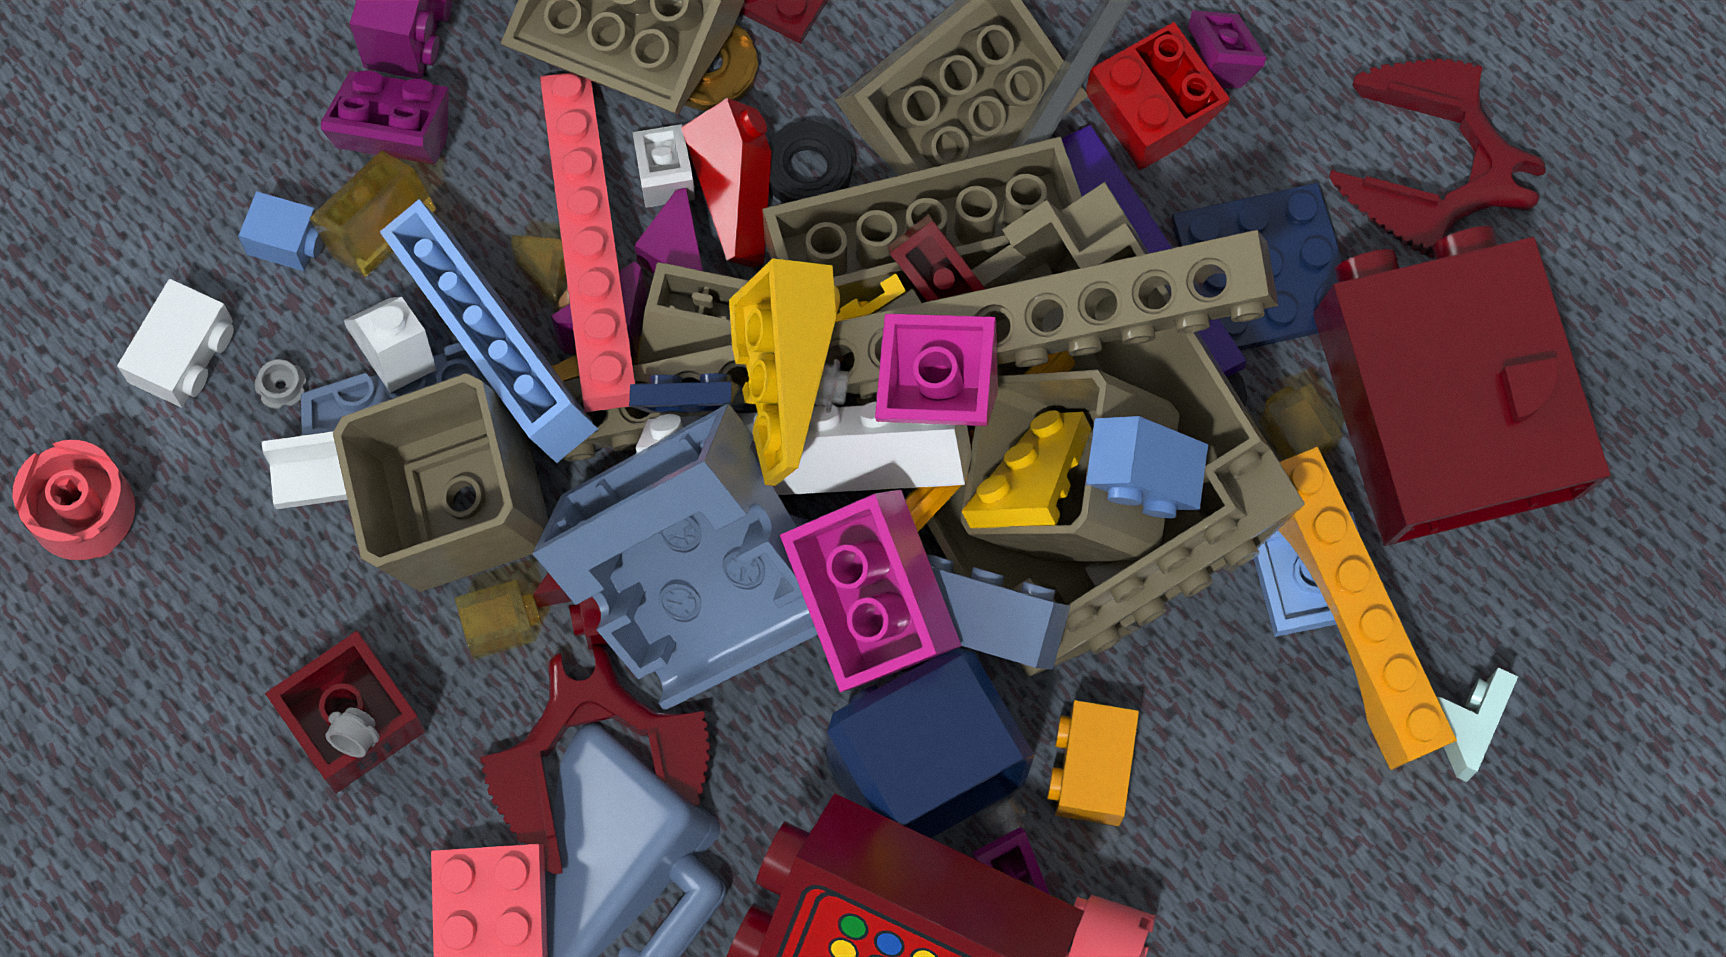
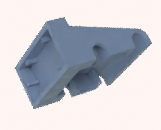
[532,404,818,711]

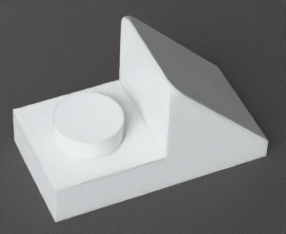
[632,124,695,208]

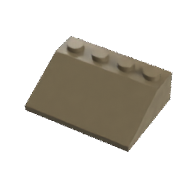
[500,0,745,115]
[835,0,1088,176]

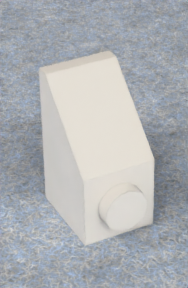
[344,297,436,393]

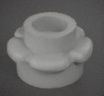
[255,359,306,409]
[325,708,380,758]

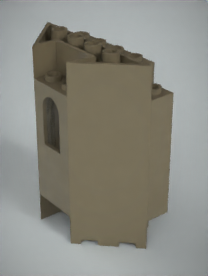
[843,182,1305,677]

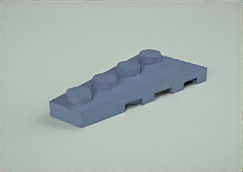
[301,342,495,436]

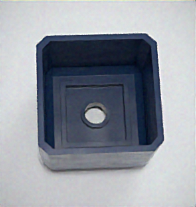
[827,648,1035,838]

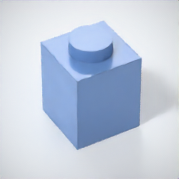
[238,191,325,271]

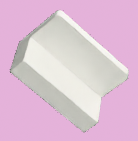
[262,432,347,509]

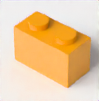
[1047,700,1139,826]

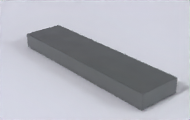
[1011,0,1132,149]

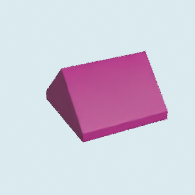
[875,314,998,426]

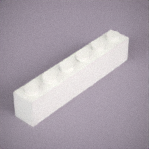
[636,401,972,495]

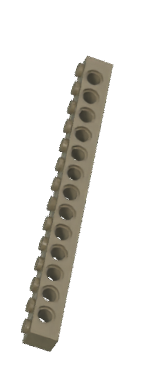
[564,230,1279,461]

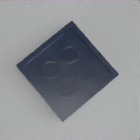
[1171,183,1343,351]

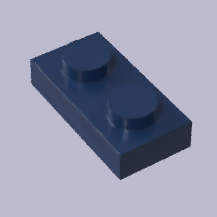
[629,373,750,413]

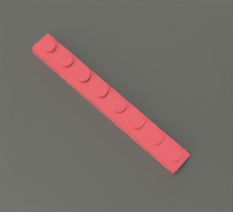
[540,73,635,412]

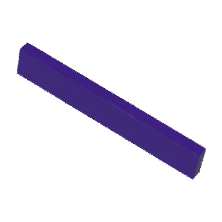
[1061,125,1247,377]

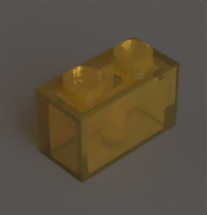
[309,150,436,277]

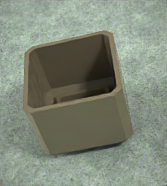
[960,370,1180,561]
[333,373,549,592]

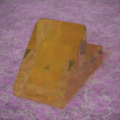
[511,235,618,311]

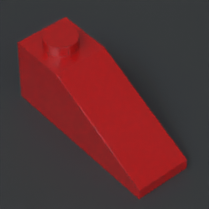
[681,98,771,268]

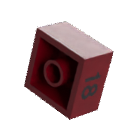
[265,631,426,794]

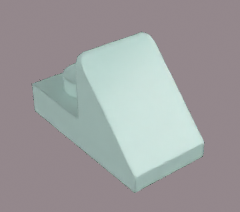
[1437,668,1518,782]

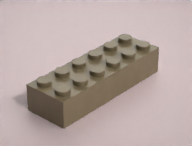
[763,137,1082,315]

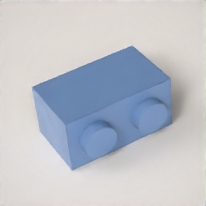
[1086,416,1208,518]

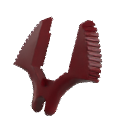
[1329,58,1546,259]
[480,645,710,874]

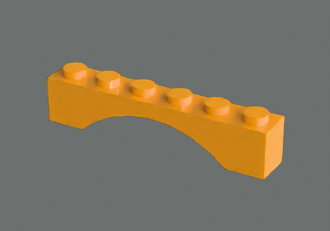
[1278,446,1457,770]

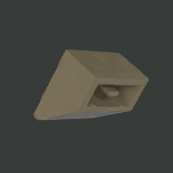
[638,262,748,386]

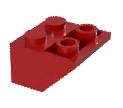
[1086,22,1230,170]

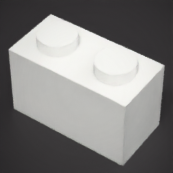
[117,279,234,408]

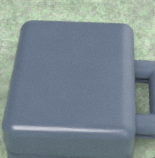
[545,723,726,957]

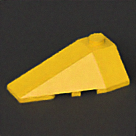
[729,258,840,486]

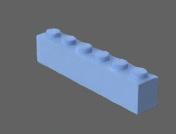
[380,199,598,463]

